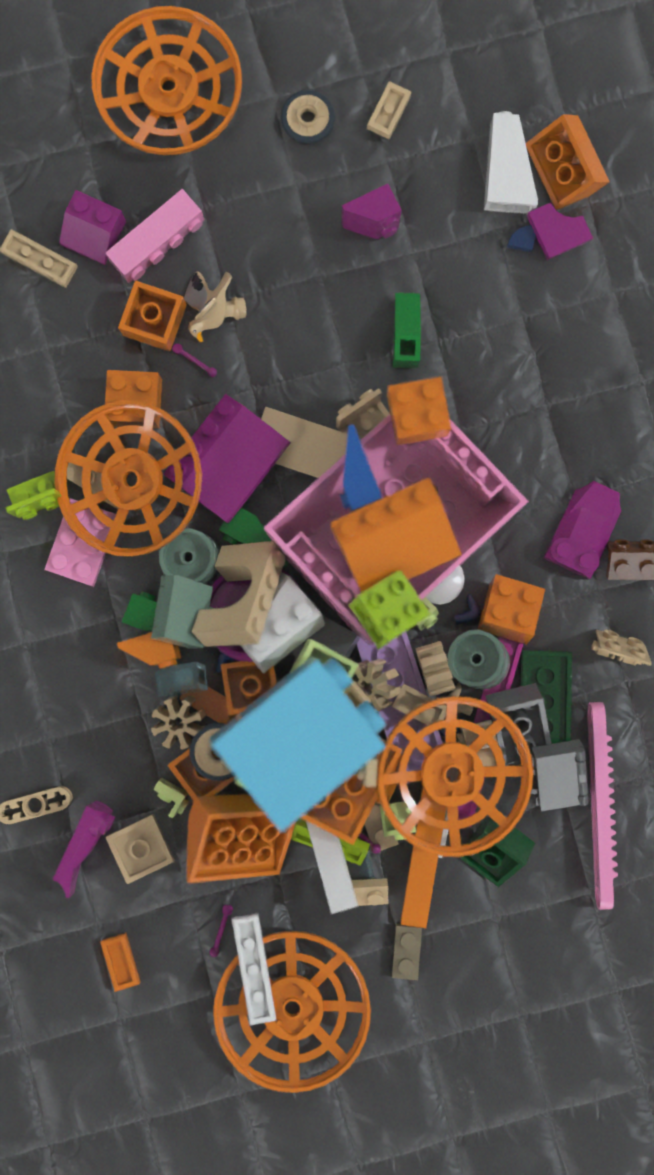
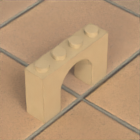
[192,541,286,646]

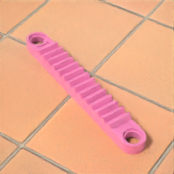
[587,702,618,910]

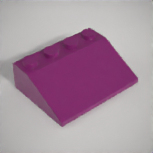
[163,394,291,524]

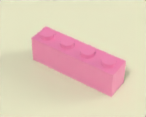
[105,189,204,283]

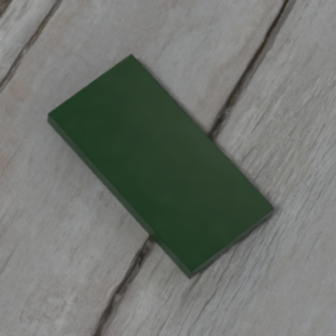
[519,650,572,744]

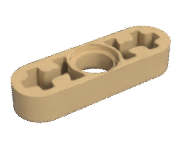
[0,786,73,824]

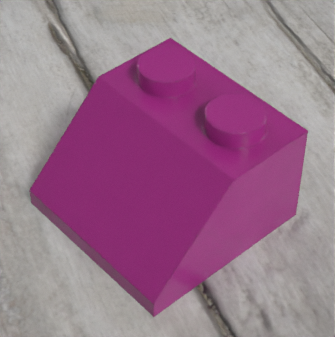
[341,183,402,239]
[60,190,126,265]

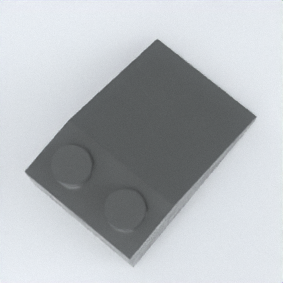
[485,683,551,766]

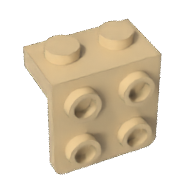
[336,389,389,440]

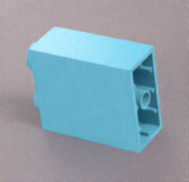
[209,657,386,832]

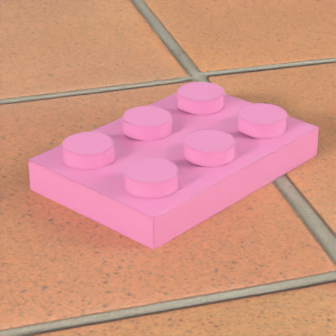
[44,498,116,587]

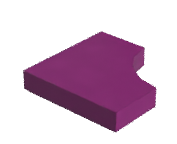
[526,203,593,260]

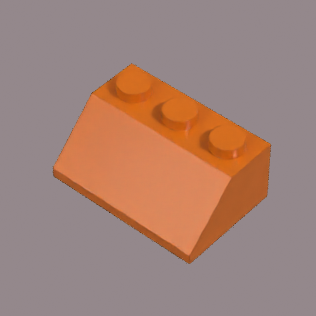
[525,114,610,210]

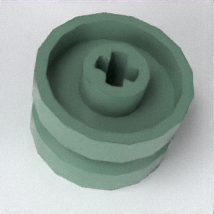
[159,528,220,584]
[448,630,510,690]

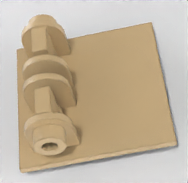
[591,629,652,666]

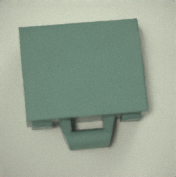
[151,575,214,648]

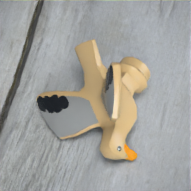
[184,272,246,342]

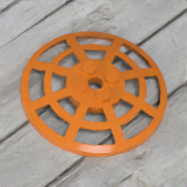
[92,6,242,155]
[55,401,202,556]
[377,696,533,857]
[213,931,371,1093]

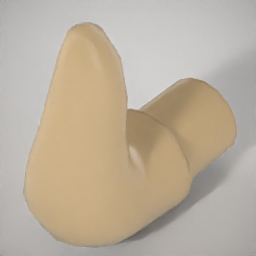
[448,683,473,716]

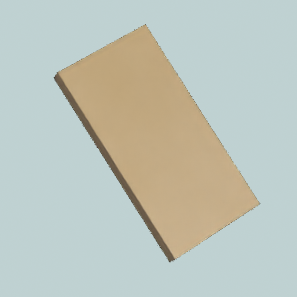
[261,407,361,478]

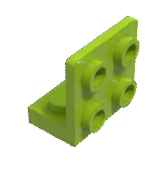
[6,471,62,520]
[349,570,430,650]

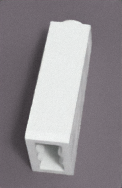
[484,111,538,214]

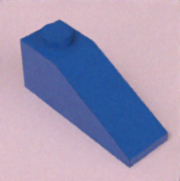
[340,424,383,513]

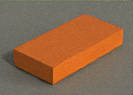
[100,932,141,992]

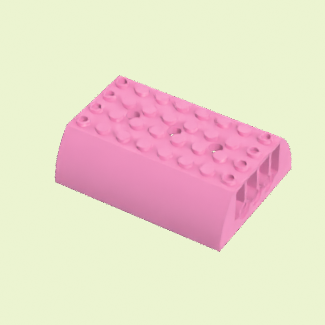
[264,414,528,646]

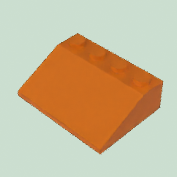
[330,478,462,594]
[300,737,402,845]
[186,794,297,883]

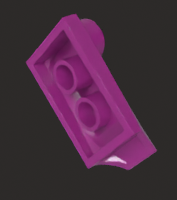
[543,481,621,579]
[53,800,115,898]

